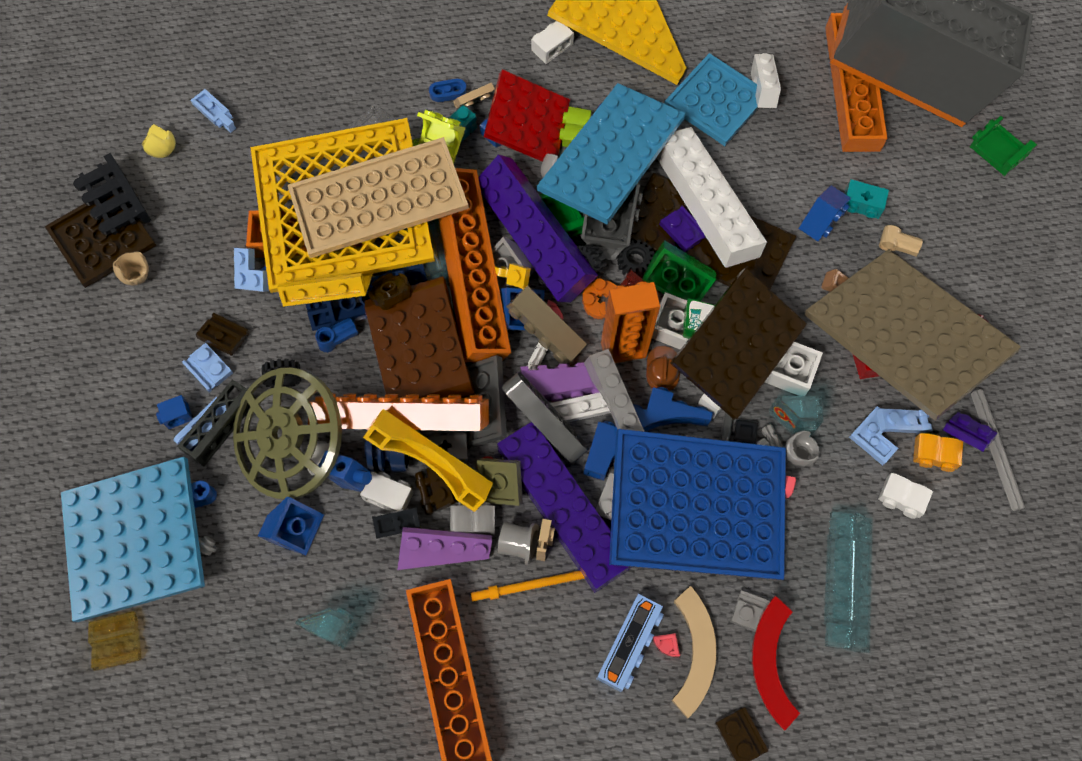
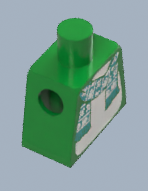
[682,298,715,339]

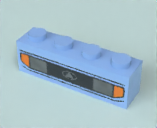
[596,594,664,692]

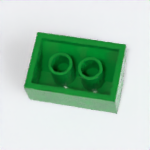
[642,240,716,301]

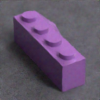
[521,362,600,403]

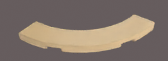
[671,586,716,719]

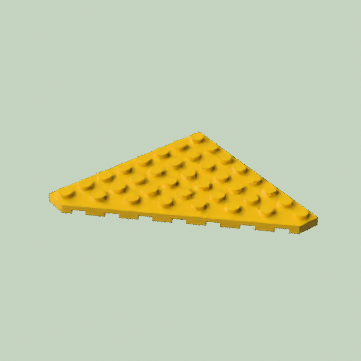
[547,0,686,85]

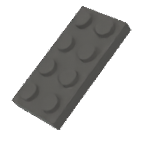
[467,355,507,448]

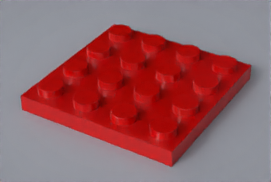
[483,69,570,162]

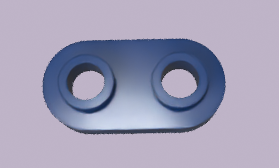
[429,79,467,102]

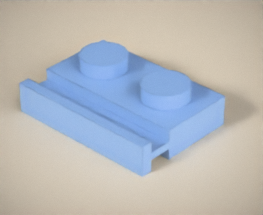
[182,343,233,393]

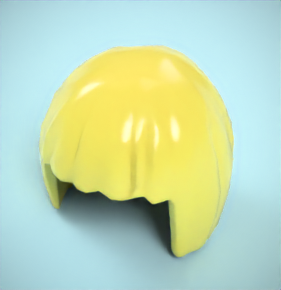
[142,124,176,158]

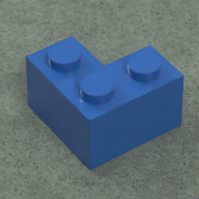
[798,185,851,241]

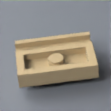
[453,82,495,109]
[536,519,555,561]

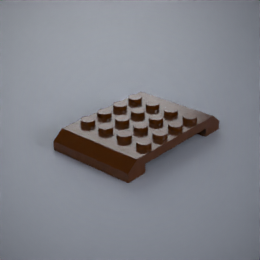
[365,276,476,398]

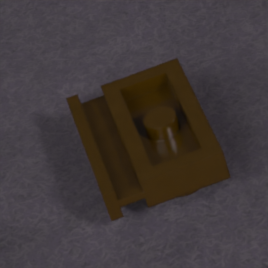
[196,312,249,356]
[715,707,769,761]

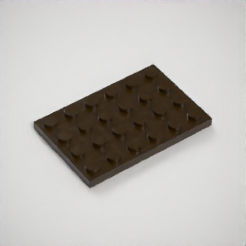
[670,268,807,420]

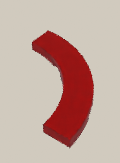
[752,596,800,731]

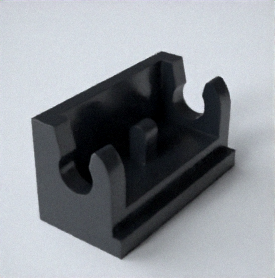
[372,507,421,539]

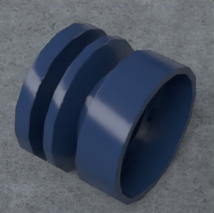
[365,440,409,472]

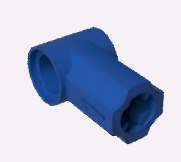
[315,318,358,352]

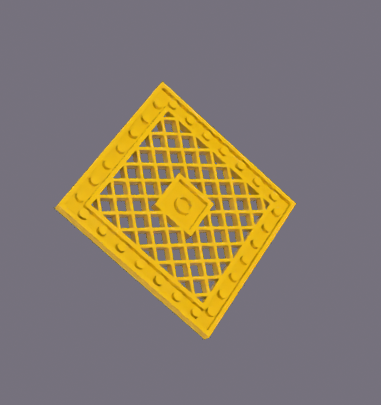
[250,118,435,293]

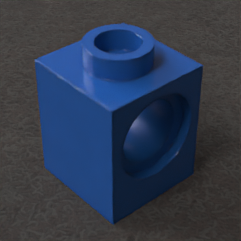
[156,395,193,429]

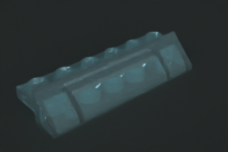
[824,511,872,653]

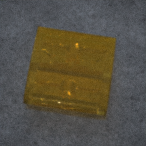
[88,611,141,671]

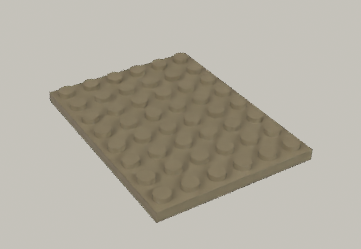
[805,249,1021,421]

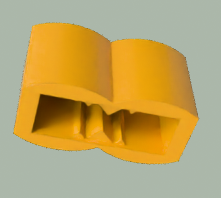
[913,433,963,472]

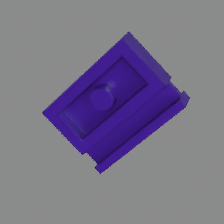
[659,206,706,252]
[943,412,998,452]

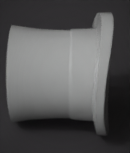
[498,522,540,565]

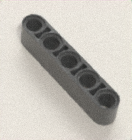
[502,372,589,463]

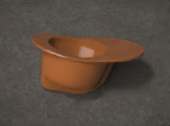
[646,346,680,391]

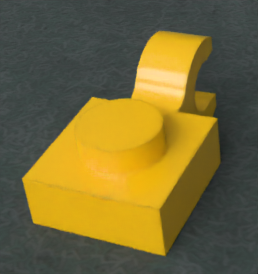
[495,263,531,289]

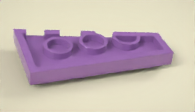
[397,527,492,570]

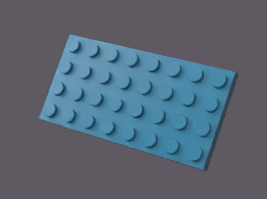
[537,83,685,224]

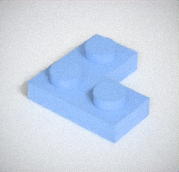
[234,248,269,292]
[849,406,898,466]

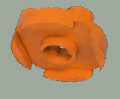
[582,278,617,319]

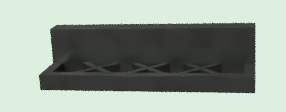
[177,379,257,467]

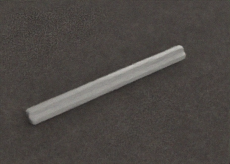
[971,389,1025,511]

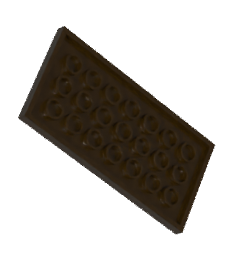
[630,172,796,290]

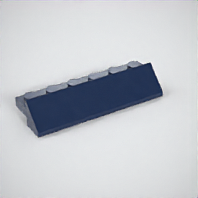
[306,264,427,331]

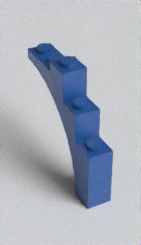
[583,387,713,481]

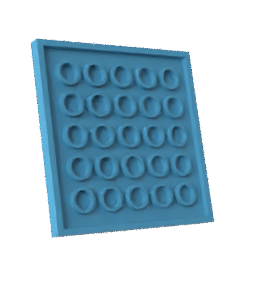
[61,457,205,622]

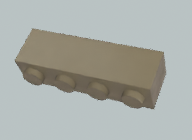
[506,286,587,364]

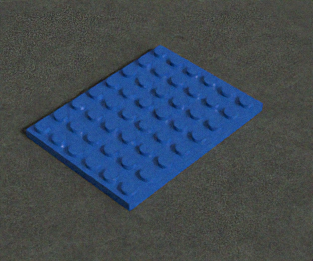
[609,429,786,580]

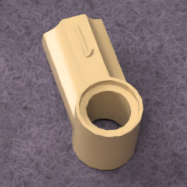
[879,225,923,256]

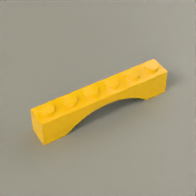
[363,409,493,512]

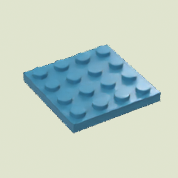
[664,53,758,146]

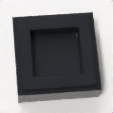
[733,420,758,444]

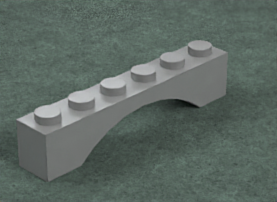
[584,349,644,432]

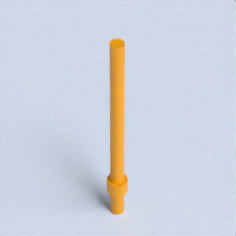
[471,570,585,602]

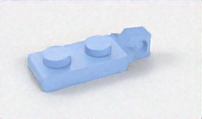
[190,89,236,133]

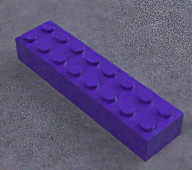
[478,154,598,303]
[497,422,632,593]

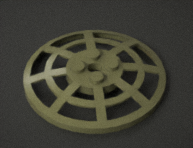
[233,368,342,499]

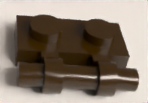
[415,467,459,515]

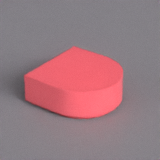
[785,476,796,499]

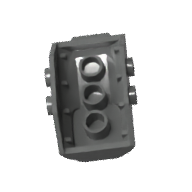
[581,181,643,261]

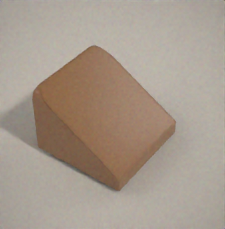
[821,269,849,292]

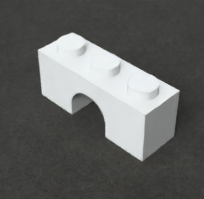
[751,53,781,108]

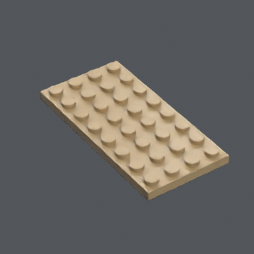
[288,137,469,258]

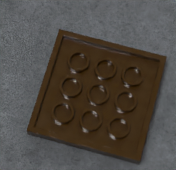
[44,191,157,288]

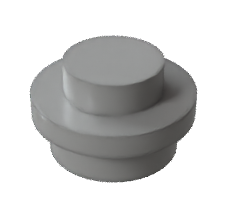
[198,536,217,556]

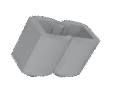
[450,502,495,536]

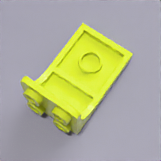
[417,110,465,164]

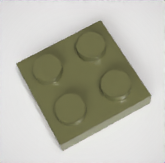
[477,458,523,506]

